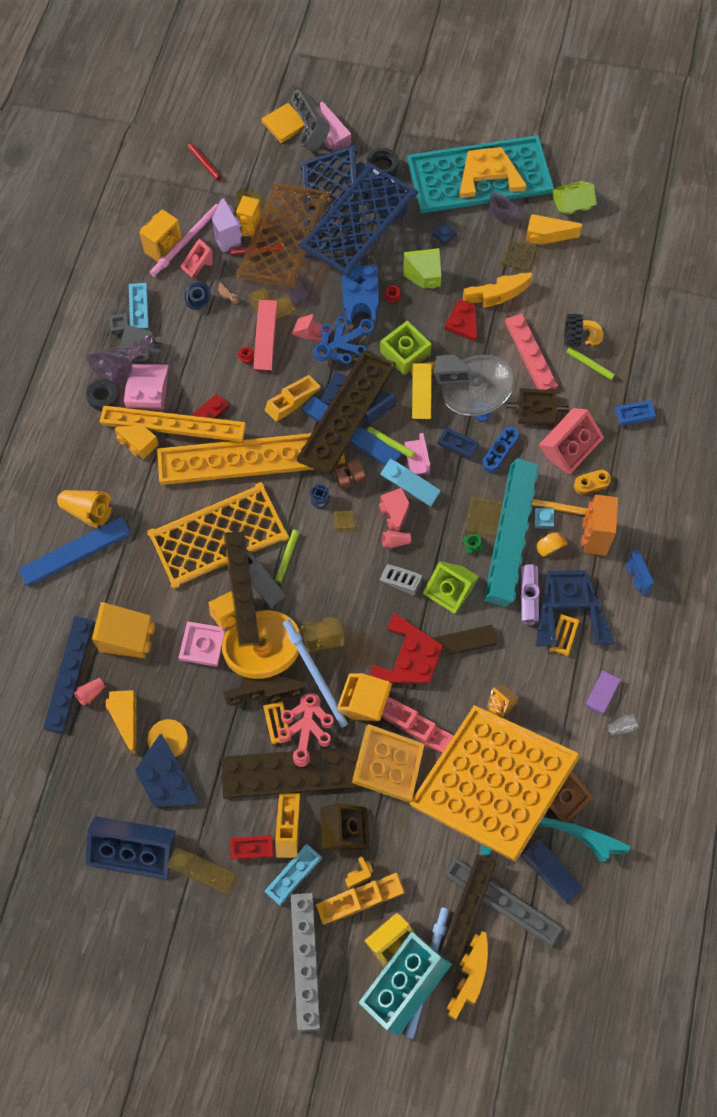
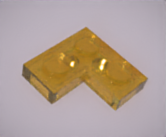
[248,288,295,319]

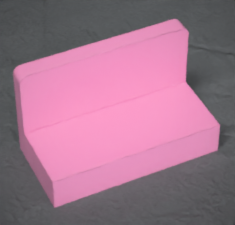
[404,433,430,477]

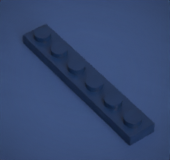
[43,616,95,733]

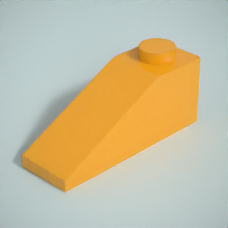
[526,214,582,245]
[106,690,137,755]
[275,793,300,858]

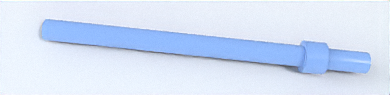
[283,619,348,728]
[405,908,449,1039]

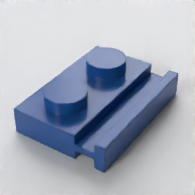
[626,549,654,596]

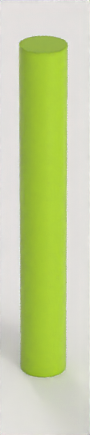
[566,347,615,381]
[367,427,415,459]
[274,530,300,584]

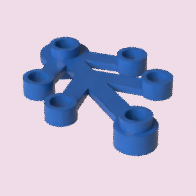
[313,316,374,366]

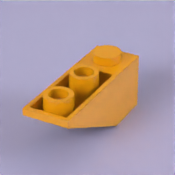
[487,684,520,719]

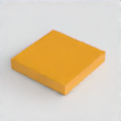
[261,103,305,143]

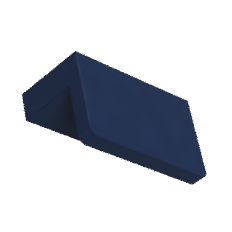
[364,390,396,426]

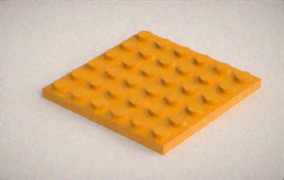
[409,705,580,862]

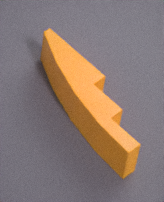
[316,873,406,925]

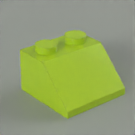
[551,181,597,215]

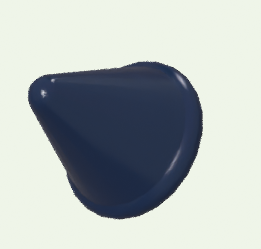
[184,281,211,310]

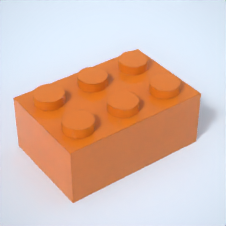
[581,495,618,556]

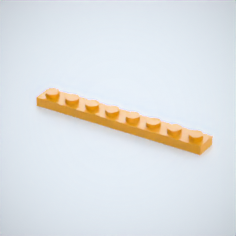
[99,406,246,442]

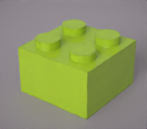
[380,321,432,375]

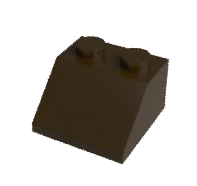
[320,803,369,851]

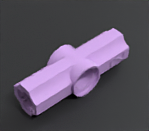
[520,564,540,625]

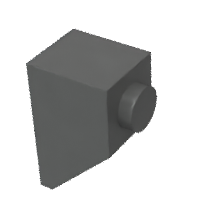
[434,355,474,384]

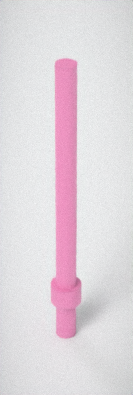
[150,204,218,277]

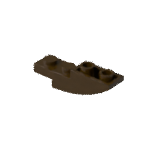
[223,676,306,705]

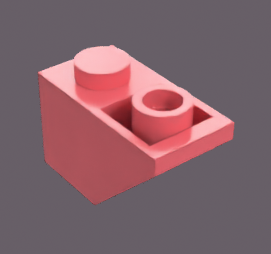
[379,488,409,532]

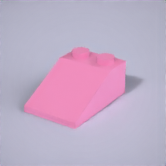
[124,364,169,413]

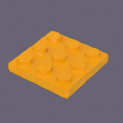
[352,724,425,803]

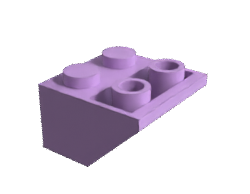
[212,199,242,253]

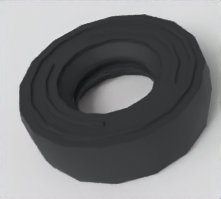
[86,379,119,411]

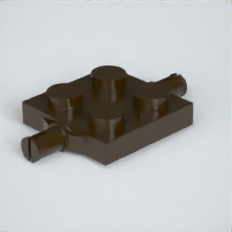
[506,388,569,426]

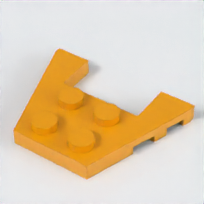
[460,147,526,198]

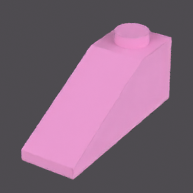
[320,101,351,152]

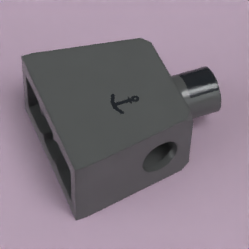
[118,325,163,363]

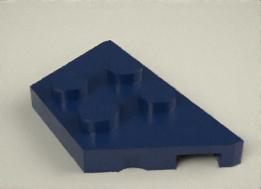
[135,734,200,807]

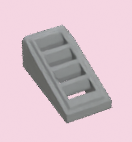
[379,564,423,596]

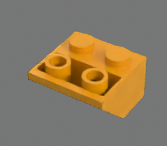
[336,673,392,721]

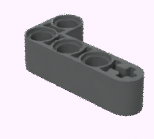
[291,90,330,152]

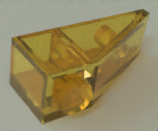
[167,847,236,894]

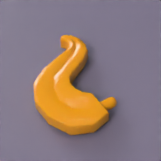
[583,320,604,346]

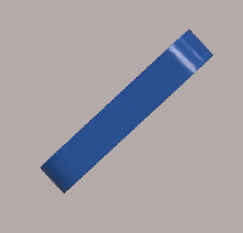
[482,426,519,473]

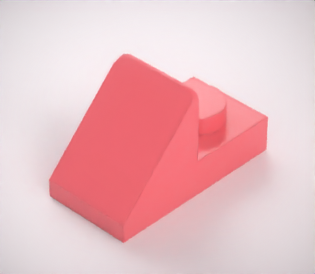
[180,239,212,278]
[292,314,329,343]

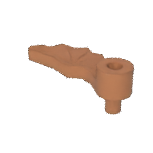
[217,283,239,304]

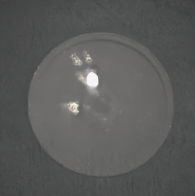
[441,355,515,416]

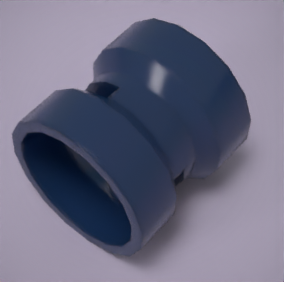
[310,484,330,509]

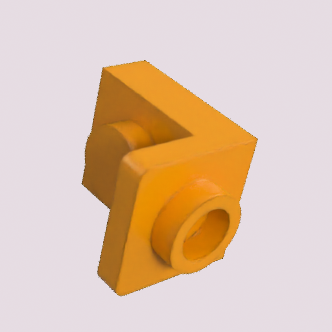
[345,857,373,890]

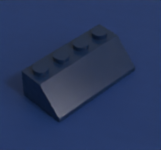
[86,816,176,879]

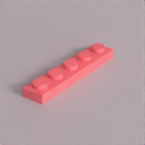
[505,314,558,390]

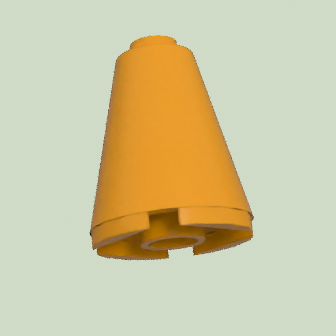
[57,490,112,529]

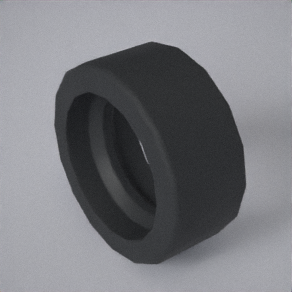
[367,148,399,177]

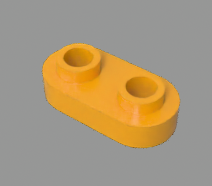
[574,470,611,495]

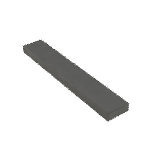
[443,857,563,947]

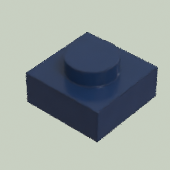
[432,222,457,246]

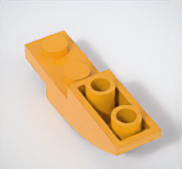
[463,273,532,308]
[446,931,488,1020]

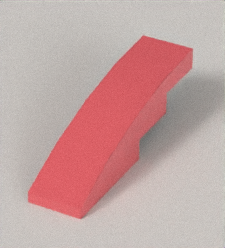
[254,300,277,371]
[381,697,454,754]

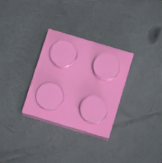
[179,621,226,667]

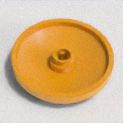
[222,610,299,679]

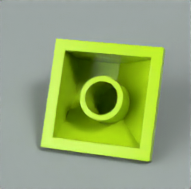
[403,249,441,289]
[423,561,479,614]

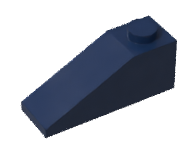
[522,839,582,904]

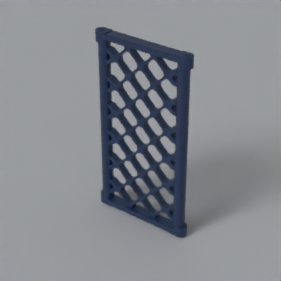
[300,146,363,258]
[298,163,418,277]

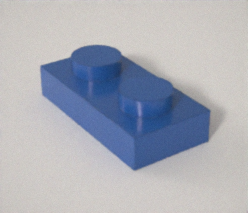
[614,400,656,426]

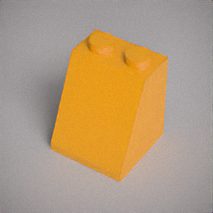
[92,602,155,659]

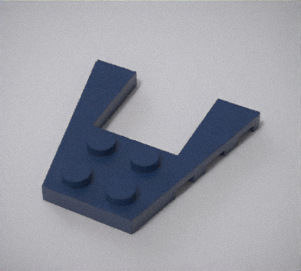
[535,570,615,647]

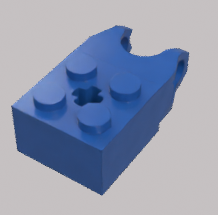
[342,265,379,325]

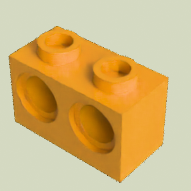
[236,196,262,238]

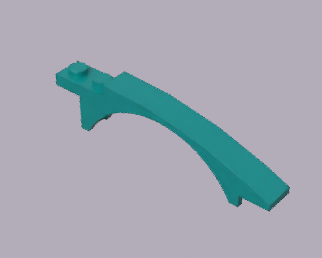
[480,817,630,862]

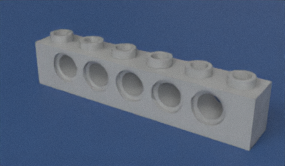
[291,893,320,1032]

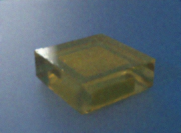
[334,511,354,531]

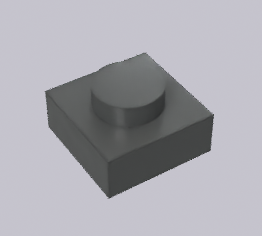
[108,313,128,335]

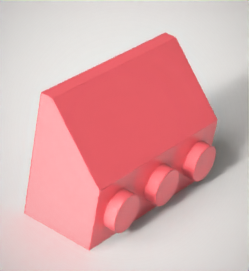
[539,408,604,474]

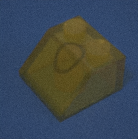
[300,617,344,653]

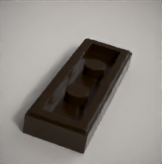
[435,625,497,657]

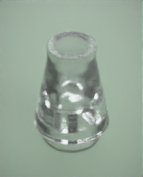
[607,713,639,736]

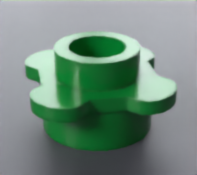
[462,534,484,554]

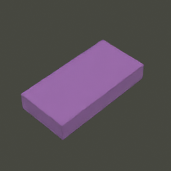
[585,670,621,715]

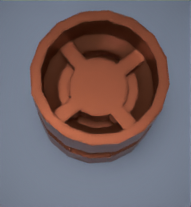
[333,459,365,490]

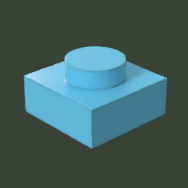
[534,508,554,529]

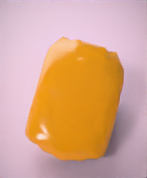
[536,532,567,557]

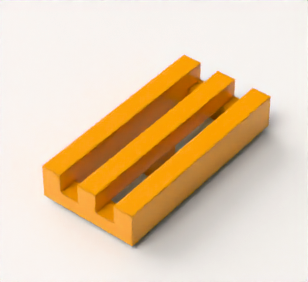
[549,614,579,657]
[263,701,292,745]

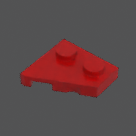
[444,299,477,342]

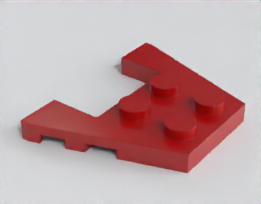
[369,613,443,684]

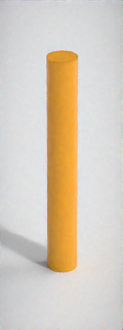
[531,499,588,516]

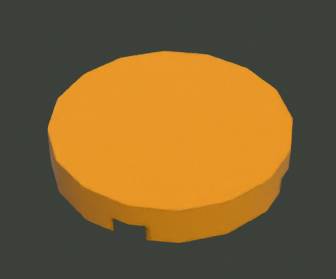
[147,719,188,758]

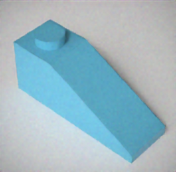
[380,459,441,506]

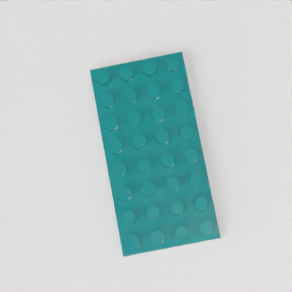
[407,135,554,214]

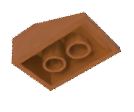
[548,771,593,823]

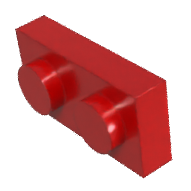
[191,393,230,419]
[230,835,273,860]

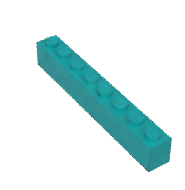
[484,458,539,607]

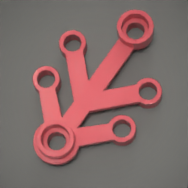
[278,693,334,767]

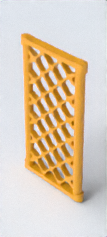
[147,482,289,589]

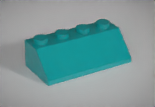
[359,932,452,1036]

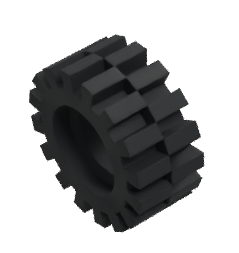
[564,314,583,347]

